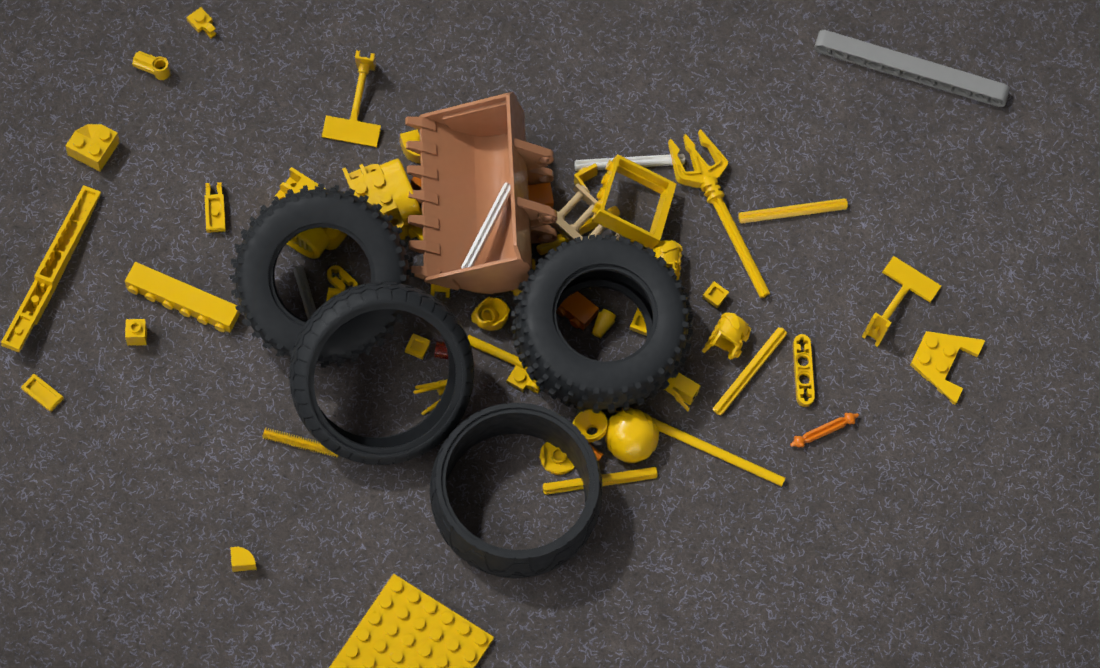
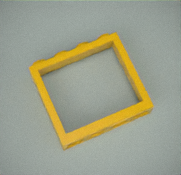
[592,154,677,249]

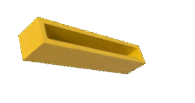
[125,262,240,333]

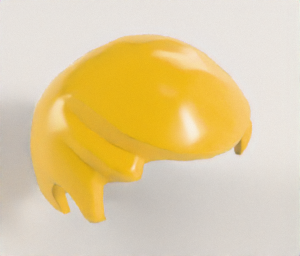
[604,409,659,463]

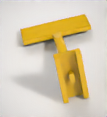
[322,50,381,148]
[862,256,941,347]

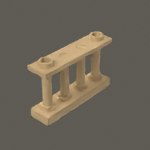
[551,183,628,241]

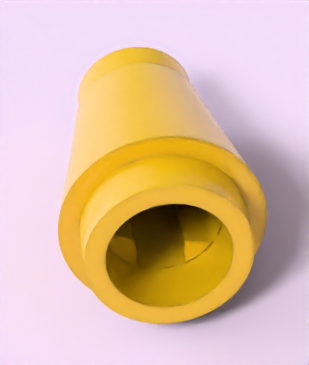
[591,309,616,339]

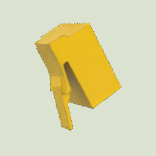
[664,373,700,411]

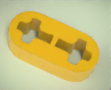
[327,265,358,290]

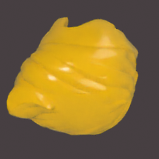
[471,297,510,331]

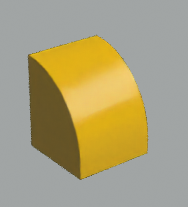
[230,547,257,572]

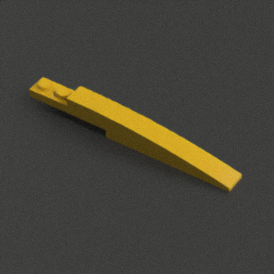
[1,185,101,353]

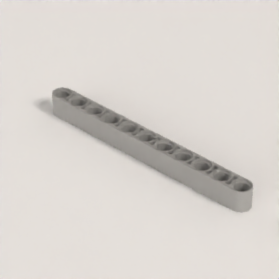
[814,30,1010,107]

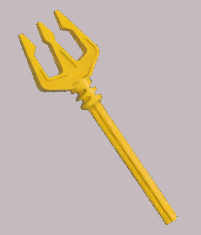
[668,130,770,298]

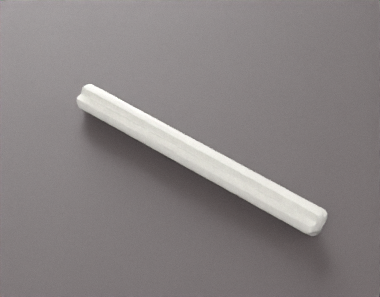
[575,154,685,171]
[461,182,511,269]

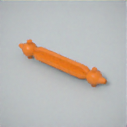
[790,413,859,448]

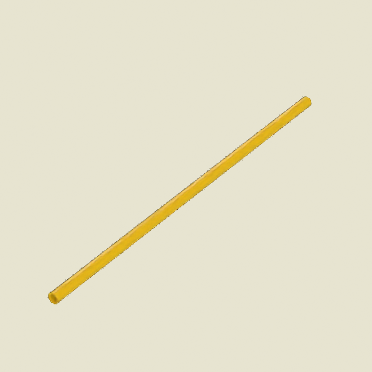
[468,335,785,487]

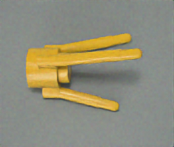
[413,379,447,415]

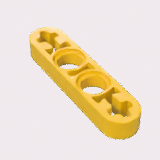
[793,334,815,407]

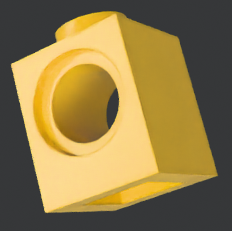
[125,319,147,345]

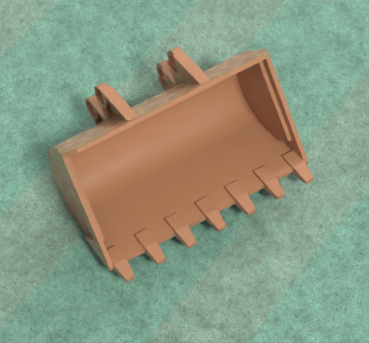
[405,92,557,294]

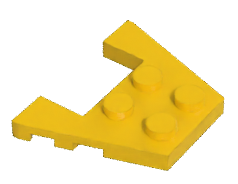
[910,331,985,405]

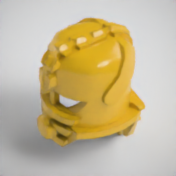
[652,240,683,280]
[702,313,751,360]

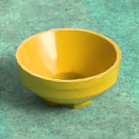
[573,409,608,442]

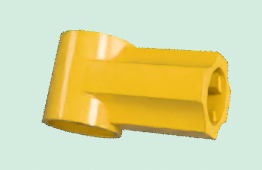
[132,51,171,80]

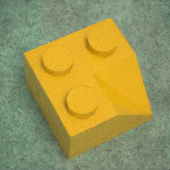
[65,124,120,172]

